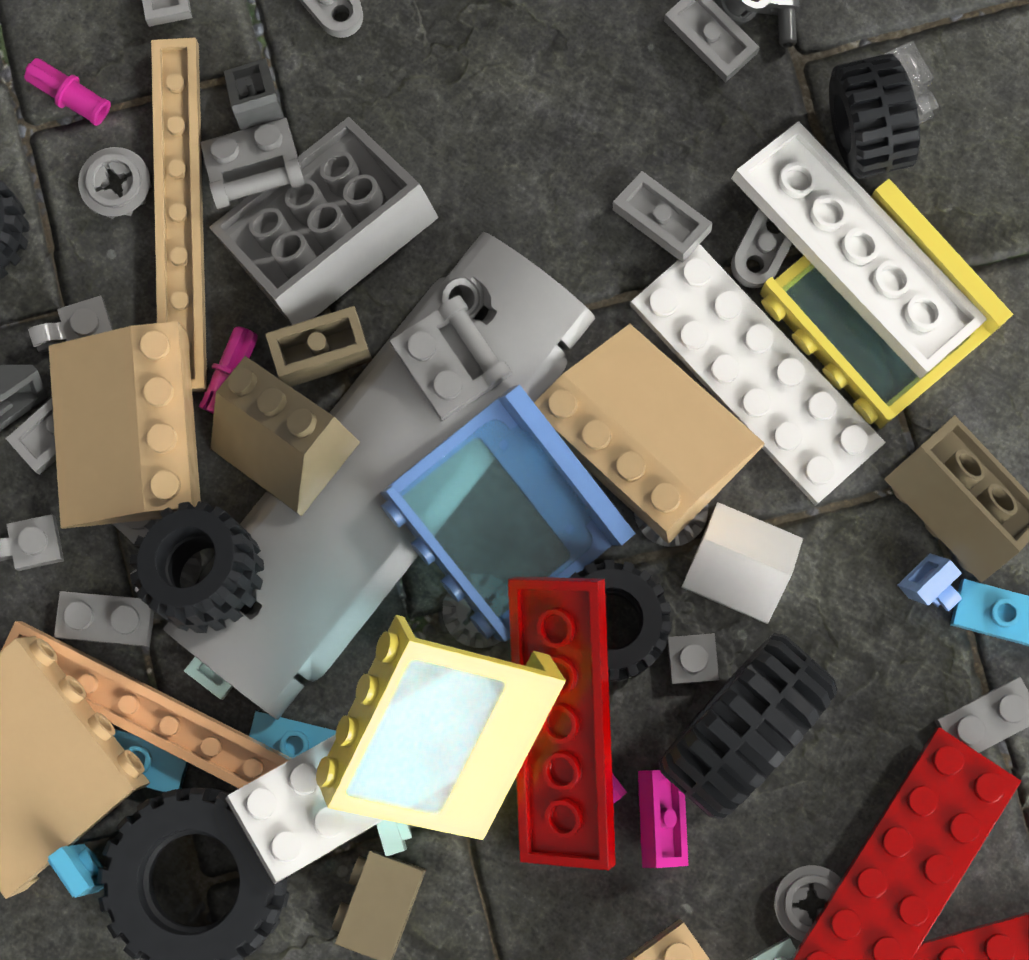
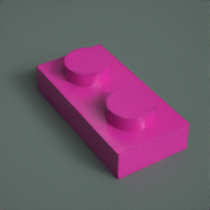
[638,770,688,868]

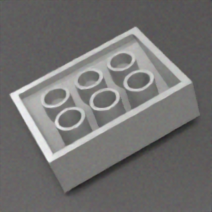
[209,117,439,325]

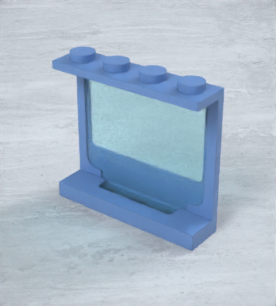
[380,384,636,642]

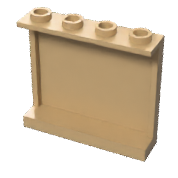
[0,636,150,899]

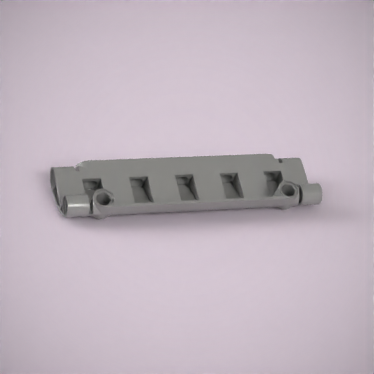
[163,232,595,720]

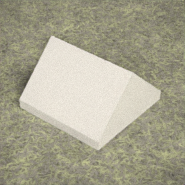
[681,502,803,624]

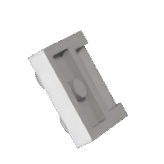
[200,118,305,209]
[390,295,512,421]

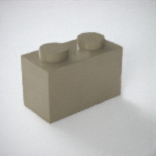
[265,306,372,387]
[331,849,426,960]

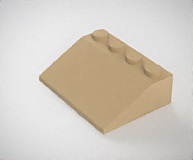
[49,321,201,529]
[534,324,765,544]

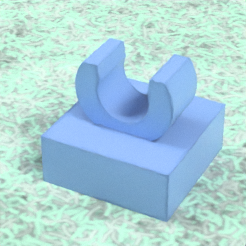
[898,553,962,611]

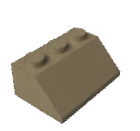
[210,356,360,516]
[884,415,1029,583]

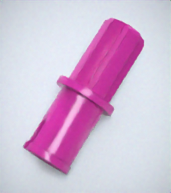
[24,58,111,126]
[198,326,258,414]

